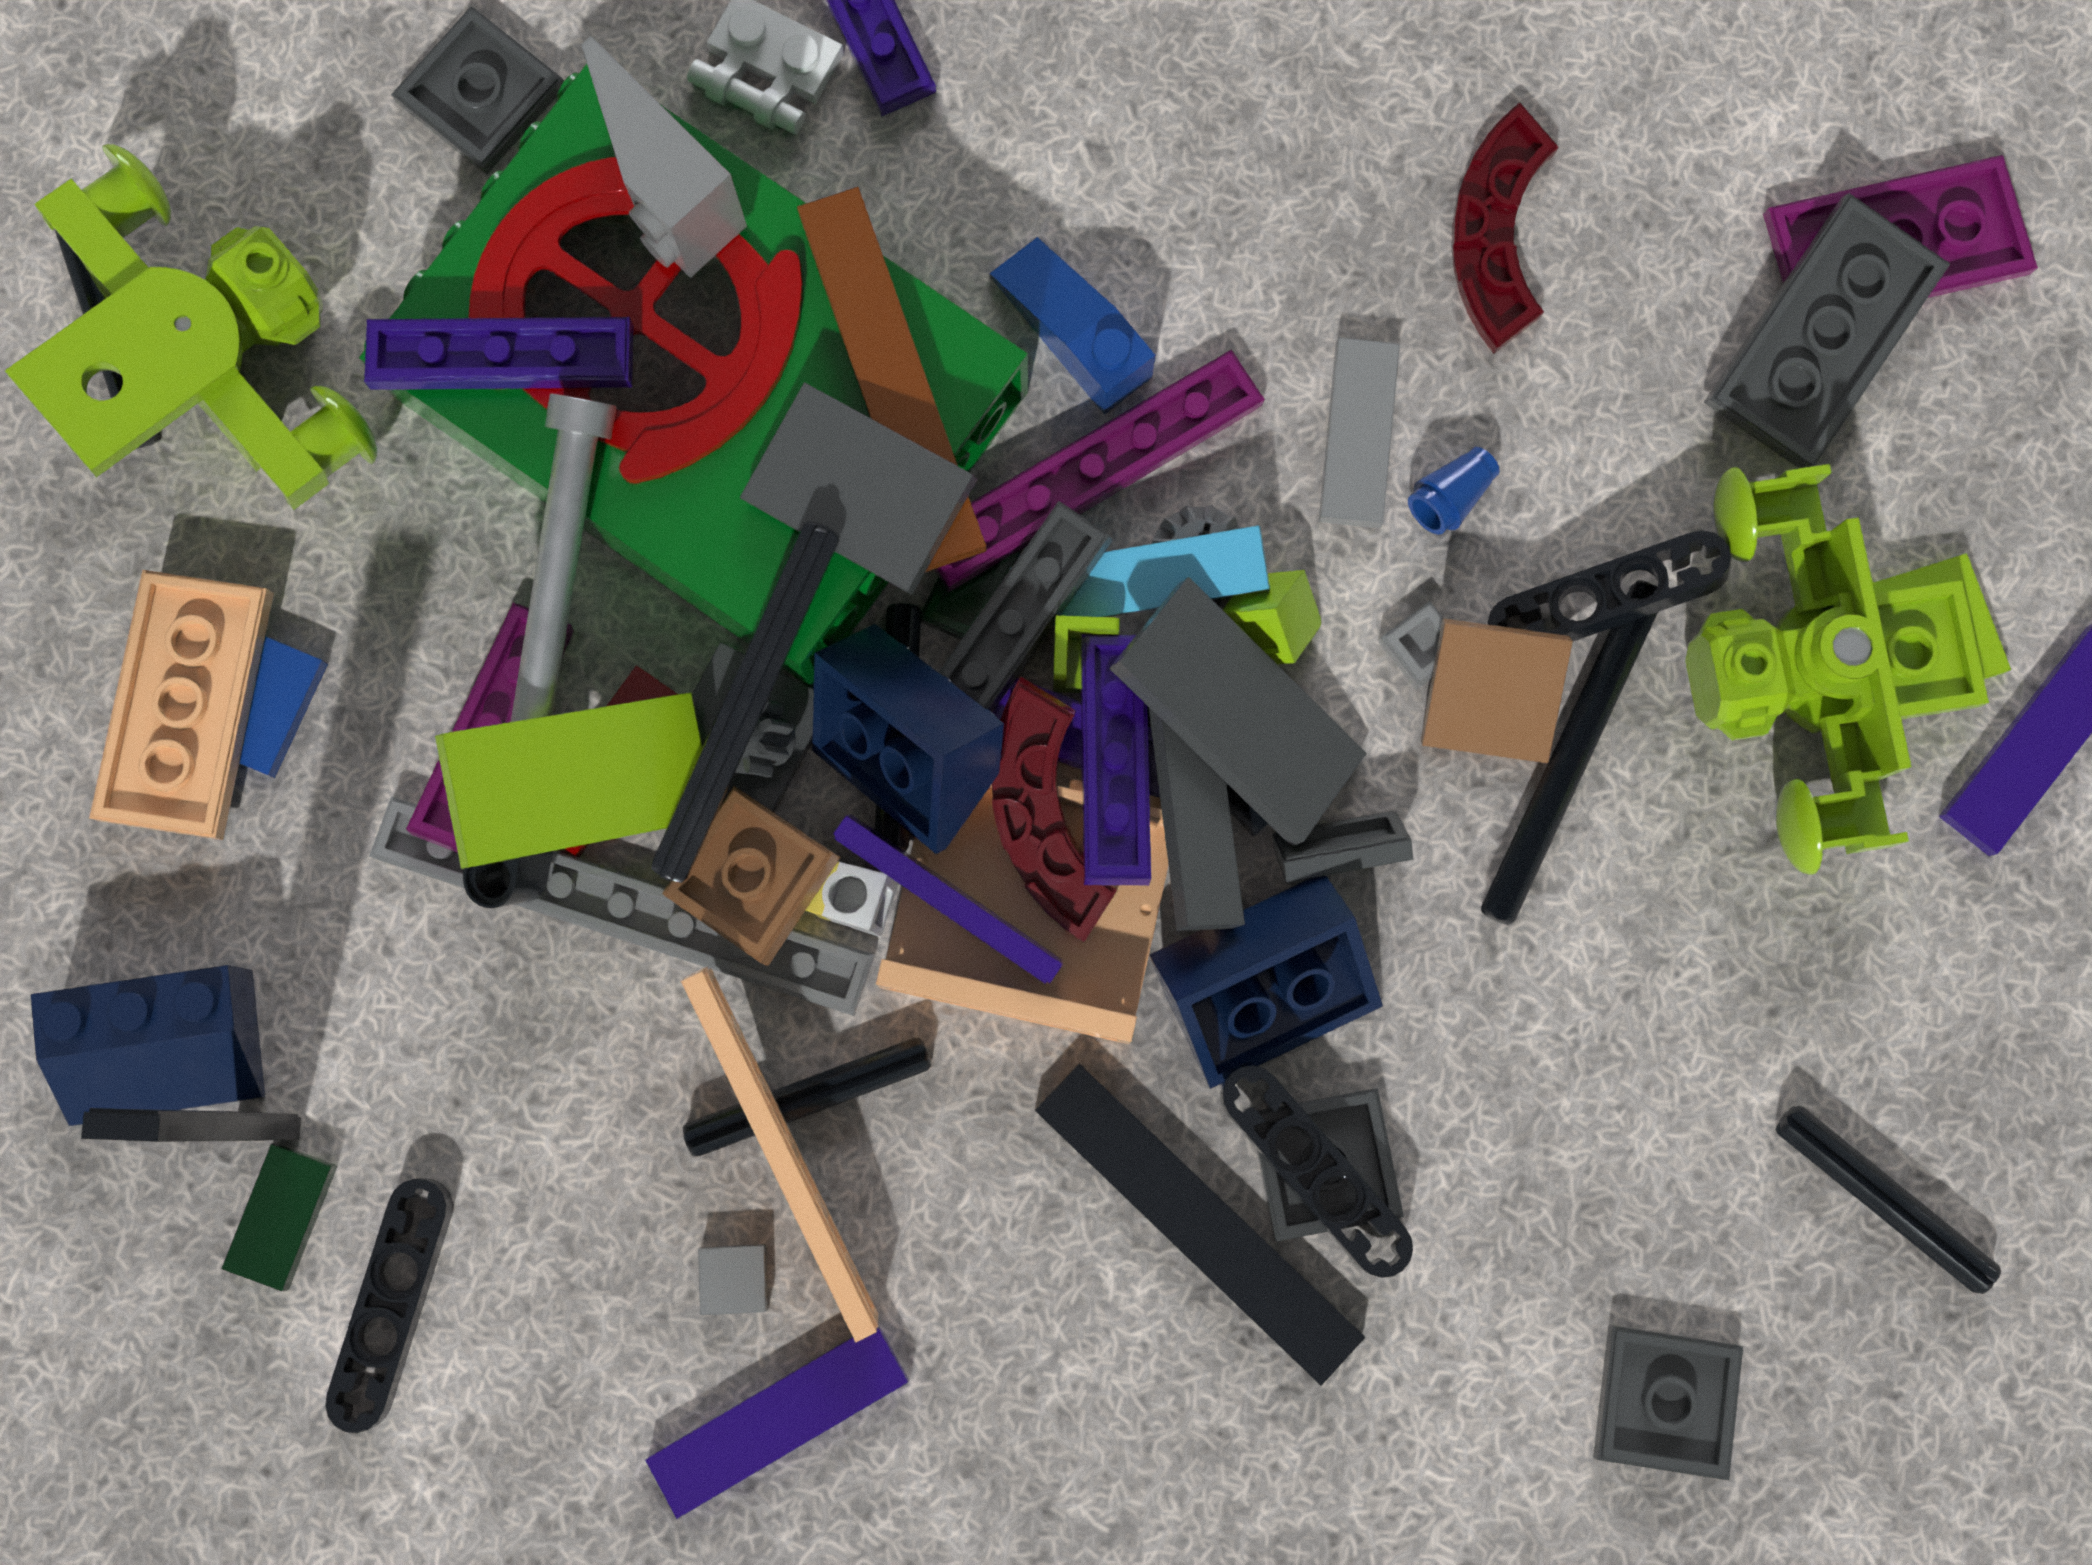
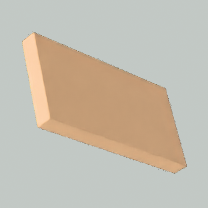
[89,570,274,840]

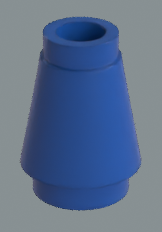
[1408,447,1500,535]

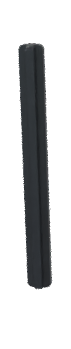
[651,521,840,883]
[1481,580,1658,925]

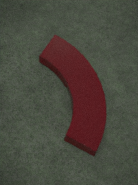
[1451,102,1559,354]
[992,676,1119,942]

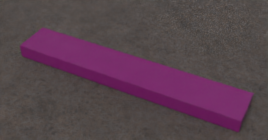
[934,349,1265,593]

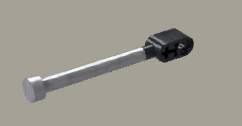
[463,394,617,908]

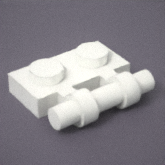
[687,0,844,135]

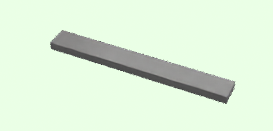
[369,796,875,1016]

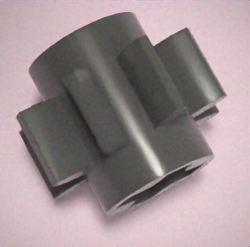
[736,700,796,778]

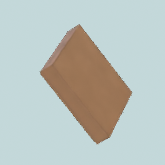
[1421,618,1573,763]
[662,786,841,966]

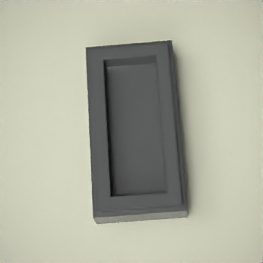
[1272,811,1413,883]

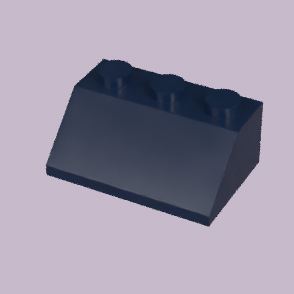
[812,624,1004,854]
[1149,876,1383,1089]
[30,965,265,1126]

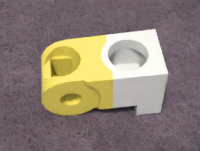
[805,861,899,937]

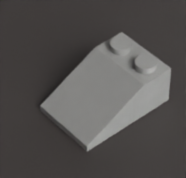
[581,36,747,278]

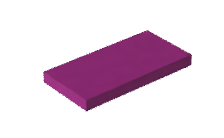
[1763,155,2038,298]

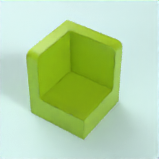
[1222,570,1321,664]
[1053,615,1120,693]

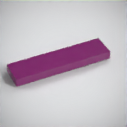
[406,602,574,853]

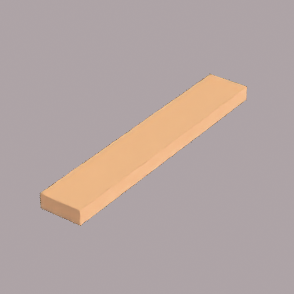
[681,967,879,1343]

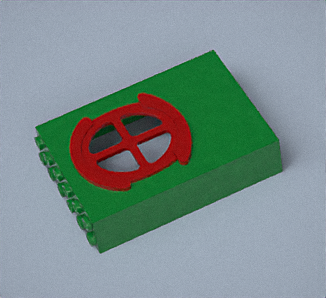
[359,64,1028,689]

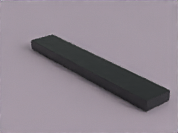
[1035,1063,1365,1386]
[81,1108,301,1142]

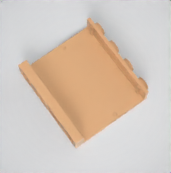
[876,780,1169,1044]

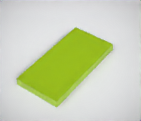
[435,692,702,869]

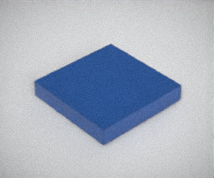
[239,636,328,778]

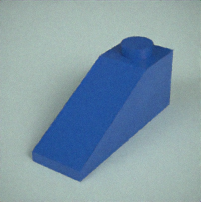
[989,237,1156,415]

